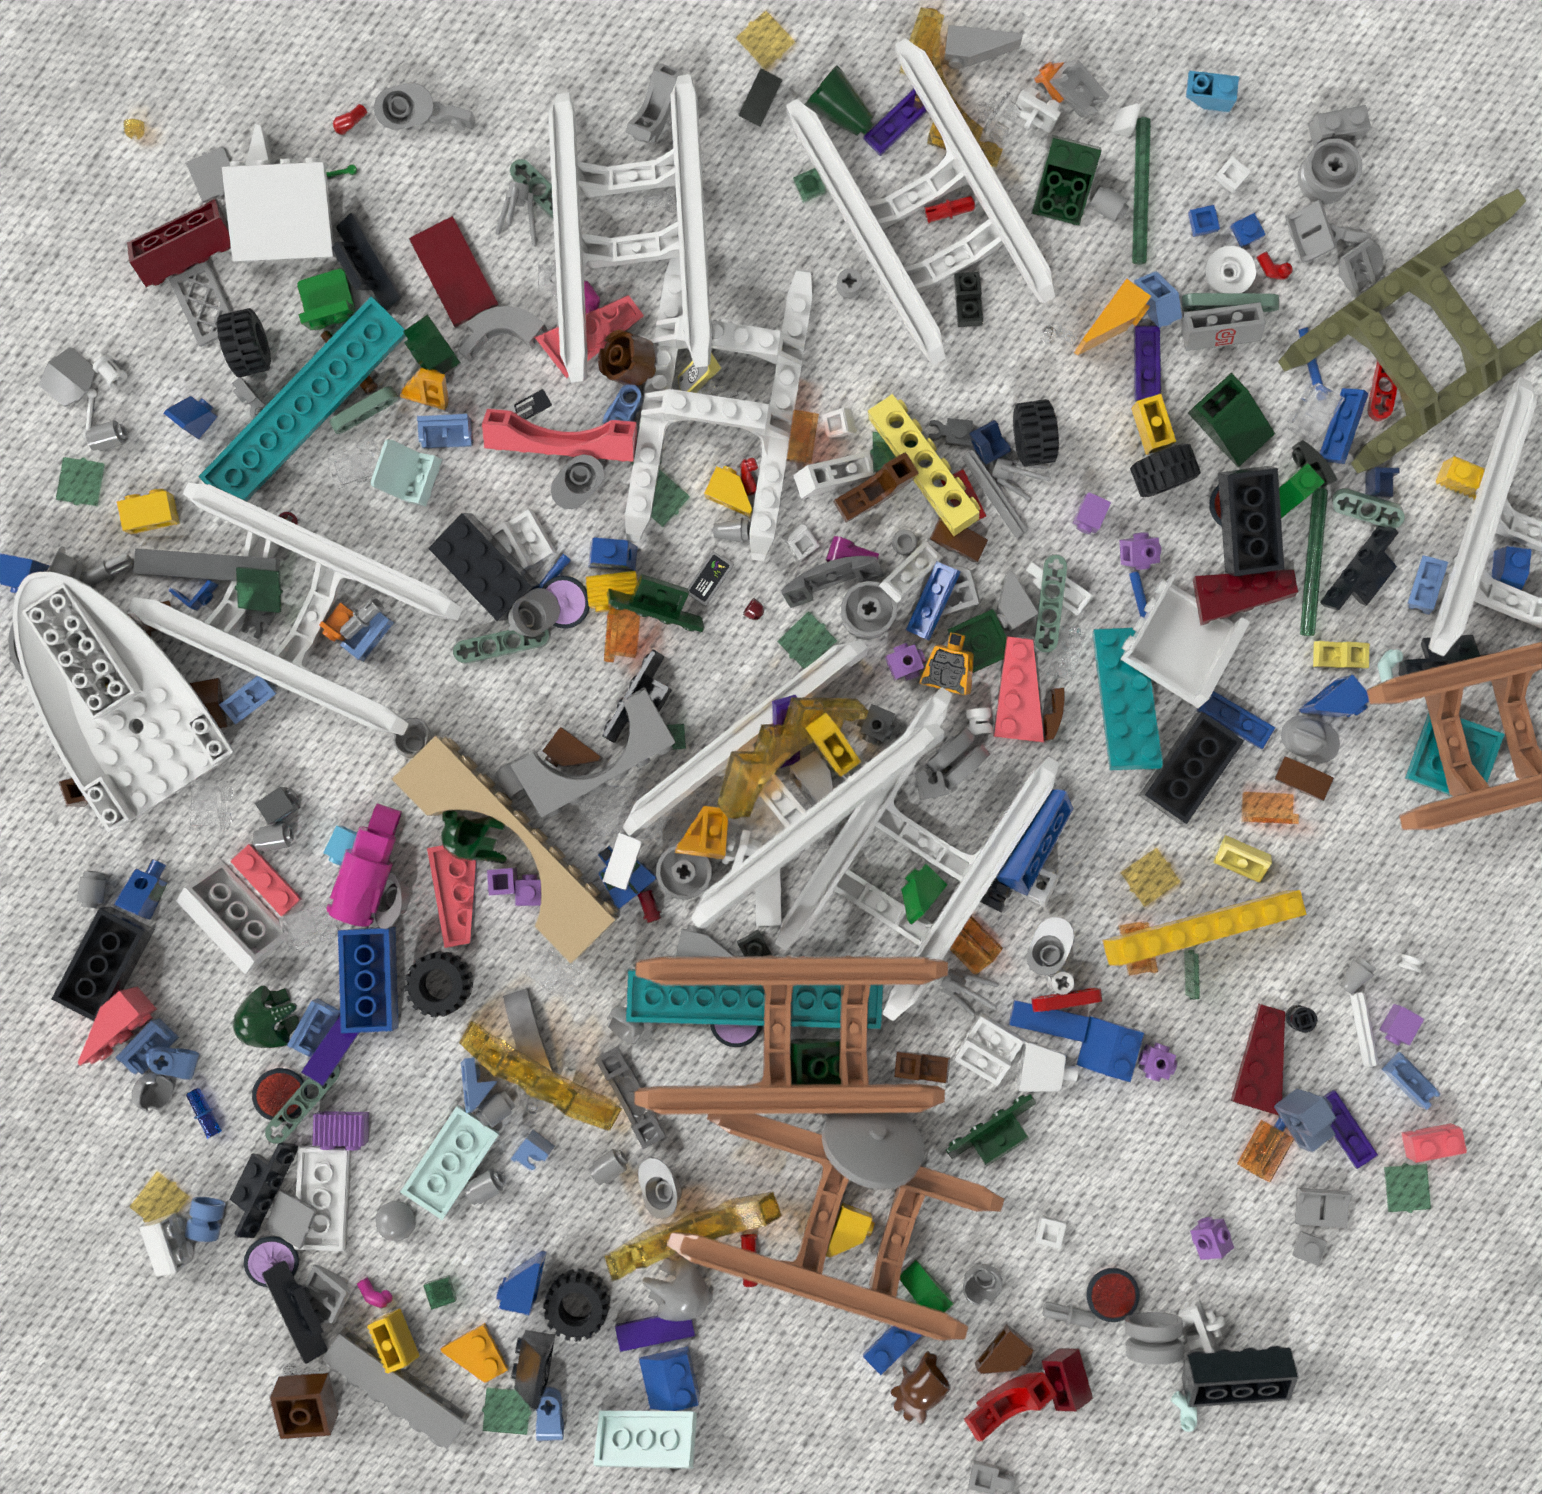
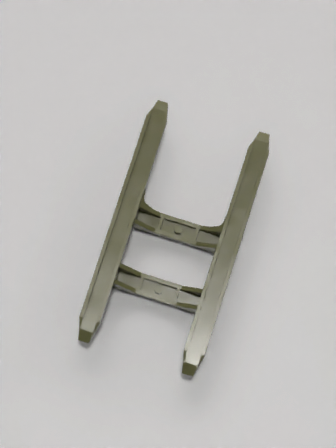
[1278,189,1542,473]

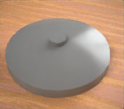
[822,1113,924,1189]

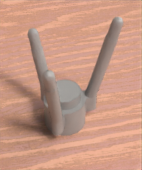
[495,182,537,246]
[992,457,1051,501]
[940,968,999,1016]

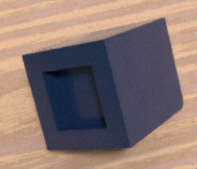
[969,420,1011,465]
[1365,467,1400,498]

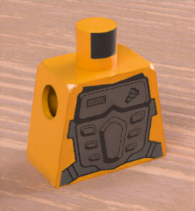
[919,633,974,695]

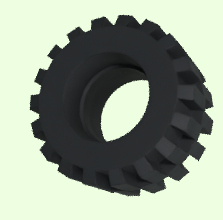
[217,308,271,378]
[1013,399,1059,467]
[1130,444,1201,497]
[404,951,473,1018]
[543,1269,610,1342]

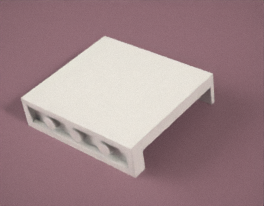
[222,158,336,262]
[1121,574,1250,708]

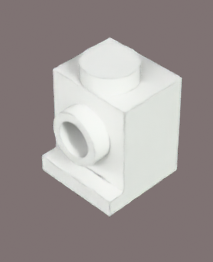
[1022,865,1058,908]

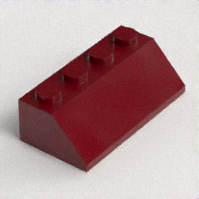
[127,199,231,288]

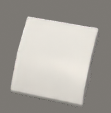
[490,509,556,570]
[954,1013,1024,1086]

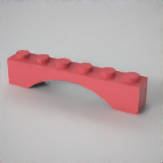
[482,409,637,462]

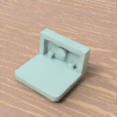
[371,439,442,507]

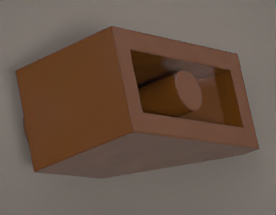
[542,727,603,768]
[975,1324,1034,1374]

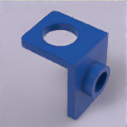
[168,580,218,611]

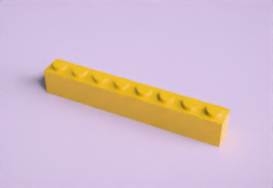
[1102,890,1307,966]

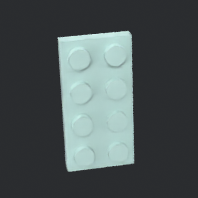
[400,1105,500,1220]
[594,1411,697,1468]

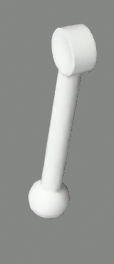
[83,388,97,440]

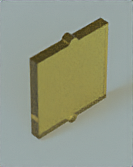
[736,11,795,70]
[1120,848,1180,907]
[130,1171,190,1222]

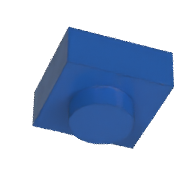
[1188,205,1220,237]
[1230,213,1266,248]

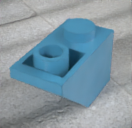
[1186,70,1239,112]

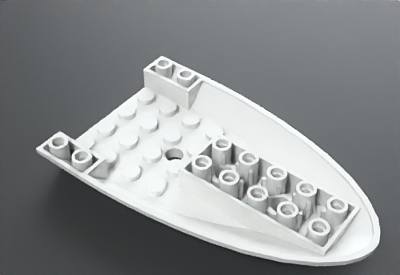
[13,572,235,833]

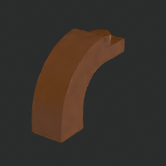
[833,452,919,523]

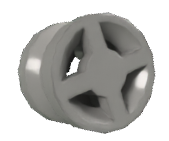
[836,268,862,299]

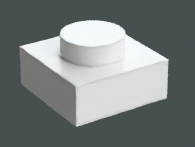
[1214,156,1251,194]
[1034,1216,1067,1249]

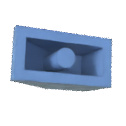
[1134,271,1182,328]

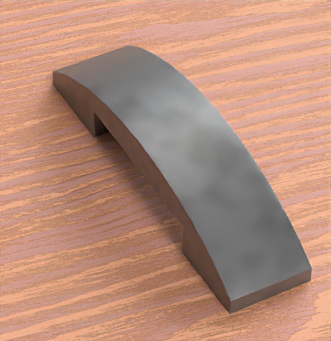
[781,556,884,608]
[503,988,558,1092]
[595,1046,666,1149]

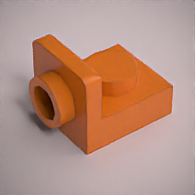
[1034,62,1064,103]
[319,602,353,642]

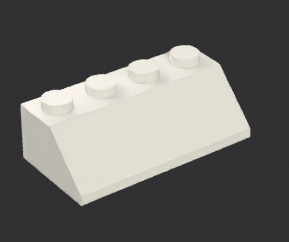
[176,861,291,974]

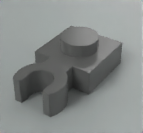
[928,418,973,447]
[242,591,281,639]

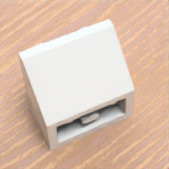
[140,1212,194,1276]

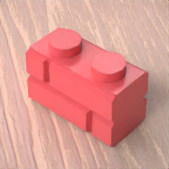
[1402,1123,1467,1163]

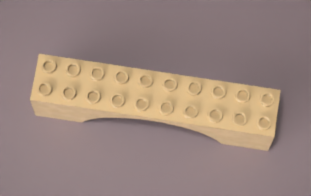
[392,736,619,964]

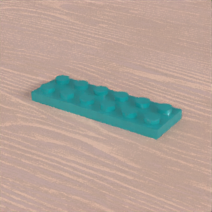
[1092,628,1163,771]

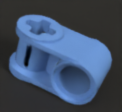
[602,385,643,424]
[145,1046,199,1080]
[536,1387,564,1441]

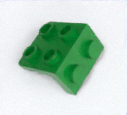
[297,269,356,331]

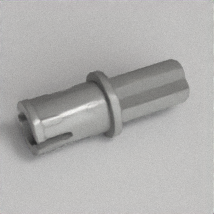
[81,553,133,587]
[340,597,384,639]
[1043,1302,1095,1329]

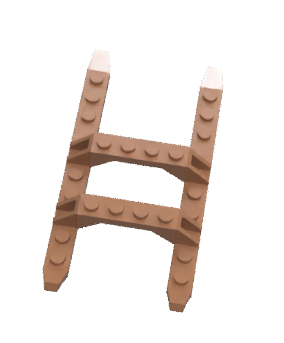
[1367,642,1542,830]
[635,956,948,1114]
[667,1114,1004,1341]

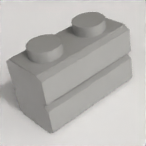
[1309,105,1371,148]

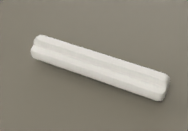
[1350,991,1379,1067]

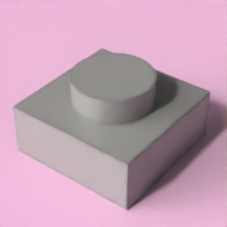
[1292,1231,1327,1266]

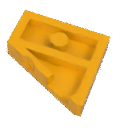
[400,368,449,411]
[675,806,729,859]
[440,1323,509,1383]

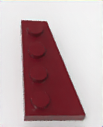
[1193,569,1298,626]
[1231,1003,1285,1116]

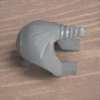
[642,1256,713,1321]

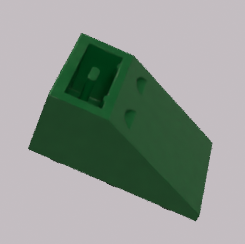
[1031,135,1102,226]
[1188,372,1275,468]

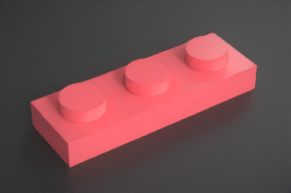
[230,844,302,917]

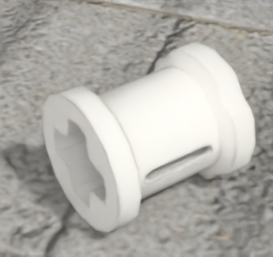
[93,354,128,388]
[1047,970,1074,994]

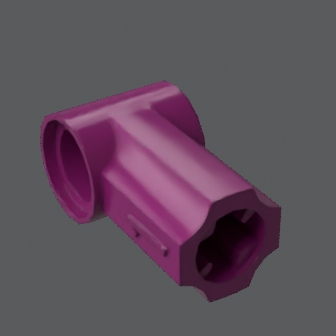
[826,536,879,562]

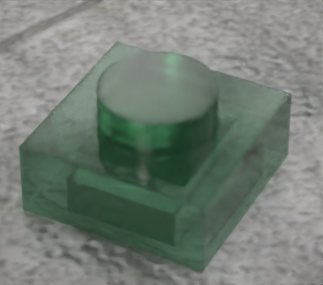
[793,168,826,203]
[667,724,686,750]
[423,1275,457,1310]

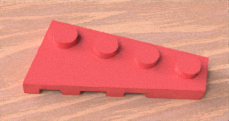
[534,295,644,378]
[993,636,1044,742]
[427,845,476,948]

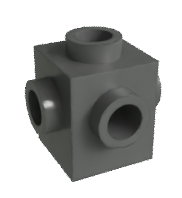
[857,704,895,745]

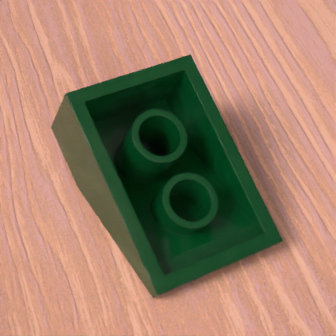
[790,1039,841,1085]

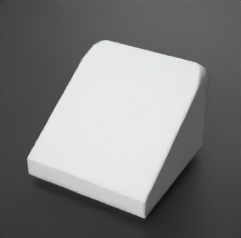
[1112,103,1141,137]
[822,408,857,439]
[783,523,820,561]

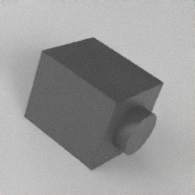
[255,787,300,825]

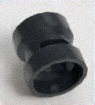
[980,880,1013,913]
[1285,1005,1318,1033]

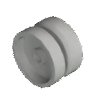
[1298,139,1362,204]
[840,581,897,640]
[926,727,990,791]
[656,845,713,900]
[1125,1312,1184,1365]

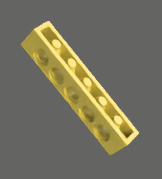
[868,394,980,536]

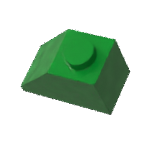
[1279,463,1324,518]
[901,864,948,925]
[900,1259,954,1312]

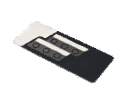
[504,389,552,420]

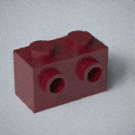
[1041,1348,1093,1412]

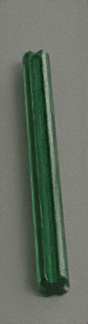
[1132,117,1151,265]
[1300,488,1328,637]

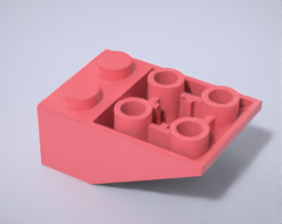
[78,986,157,1066]

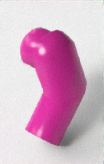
[584,281,600,314]
[357,1277,393,1308]

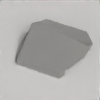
[1339,238,1385,299]
[38,347,96,407]
[941,565,981,617]
[303,1265,350,1324]

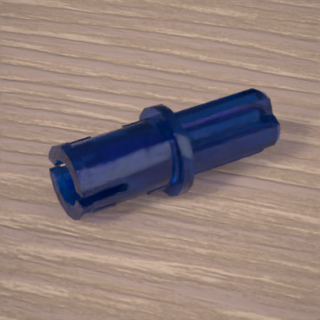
[186,1088,222,1139]

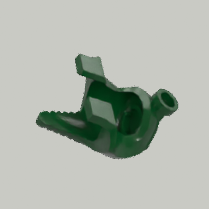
[441,810,507,864]
[233,985,300,1048]

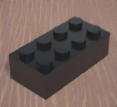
[1218,466,1284,576]
[428,513,540,621]
[1138,712,1244,825]
[51,906,155,1022]
[1181,1346,1299,1407]

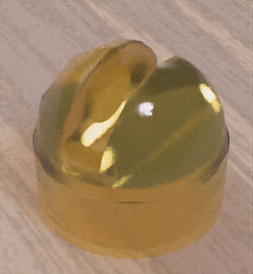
[123,119,145,139]

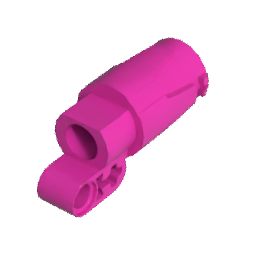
[326,803,402,927]

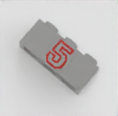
[1181,302,1266,351]

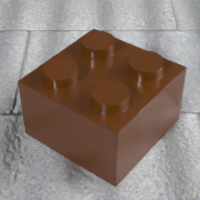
[269,1373,339,1439]

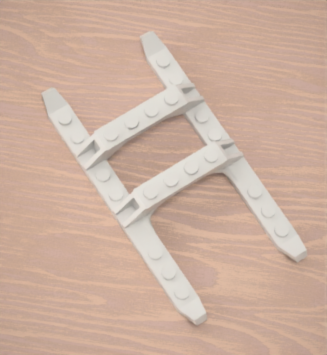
[786,39,1055,365]
[548,74,712,383]
[625,257,813,561]
[1429,377,1542,656]
[129,482,463,735]
[623,640,945,928]
[775,687,1059,1021]

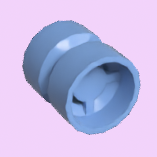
[184,1197,226,1242]

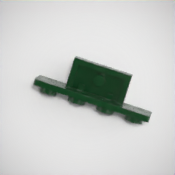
[607,574,705,632]
[946,1094,1036,1166]

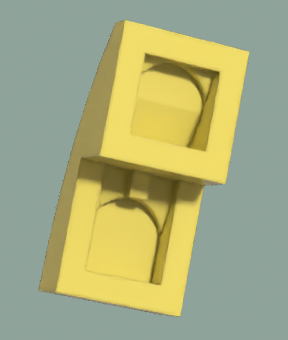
[1313,641,1370,669]

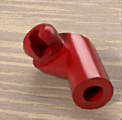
[333,104,368,135]
[1256,251,1293,280]
[740,457,758,496]

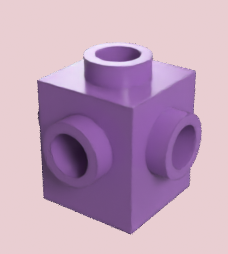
[1119,532,1161,570]
[885,643,926,681]
[1138,1042,1177,1082]
[1190,1217,1234,1260]

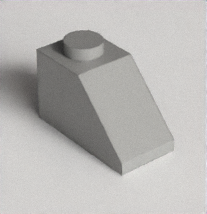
[997,571,1039,631]

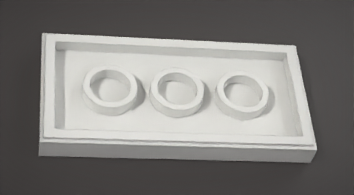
[293,1145,351,1251]

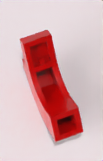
[964,1372,1057,1442]

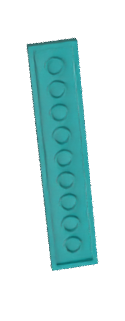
[198,296,406,502]
[626,969,883,1029]

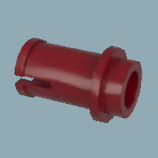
[637,890,662,924]

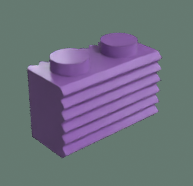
[313,1111,369,1151]

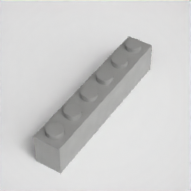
[322,1327,469,1449]

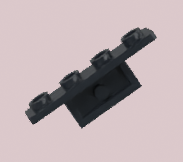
[331,213,402,311]
[1320,526,1399,611]
[1398,635,1489,676]
[602,649,672,743]
[229,1142,299,1238]
[262,1260,328,1364]

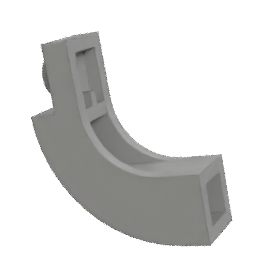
[626,63,684,143]
[458,306,547,362]

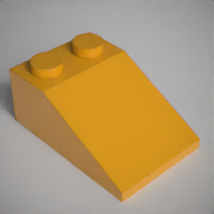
[1074,279,1151,355]

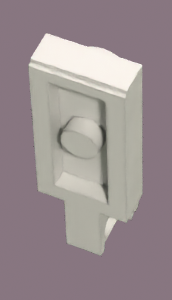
[1026,561,1093,616]

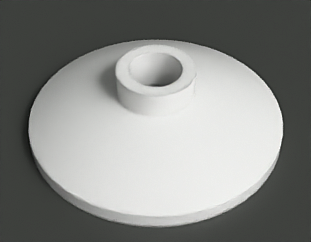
[1205,246,1256,293]

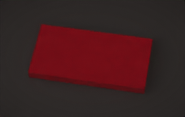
[409,216,499,328]

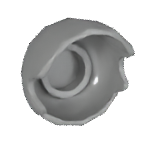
[394,718,432,758]
[607,1006,644,1044]
[132,1073,174,1112]
[376,1201,416,1241]
[963,1264,1003,1305]

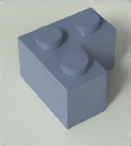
[1274,1088,1336,1153]

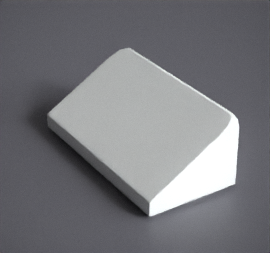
[603,833,643,890]

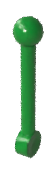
[326,164,357,177]

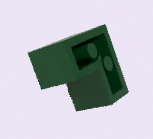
[403,315,461,374]

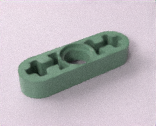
[510,159,553,218]
[329,386,399,434]
[1332,488,1405,528]

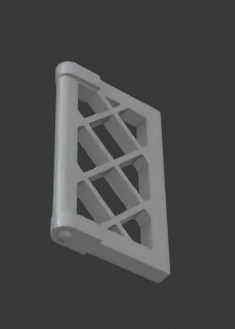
[169,261,232,347]

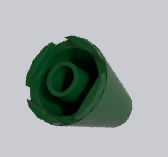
[805,65,874,136]

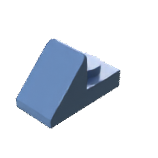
[460,1057,497,1113]

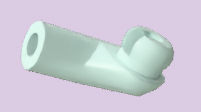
[1377,649,1403,683]
[1171,1391,1197,1432]

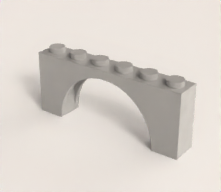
[511,687,675,818]

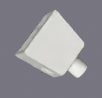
[1016,1040,1078,1092]

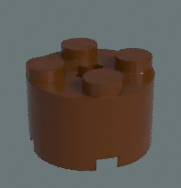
[598,330,656,386]

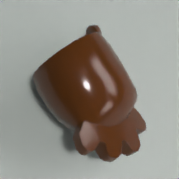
[891,1351,951,1424]

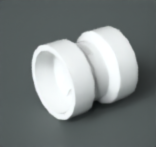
[966,708,993,735]

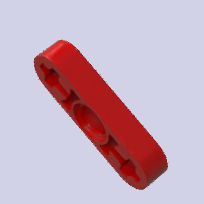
[1367,361,1397,421]
[1031,988,1103,1012]

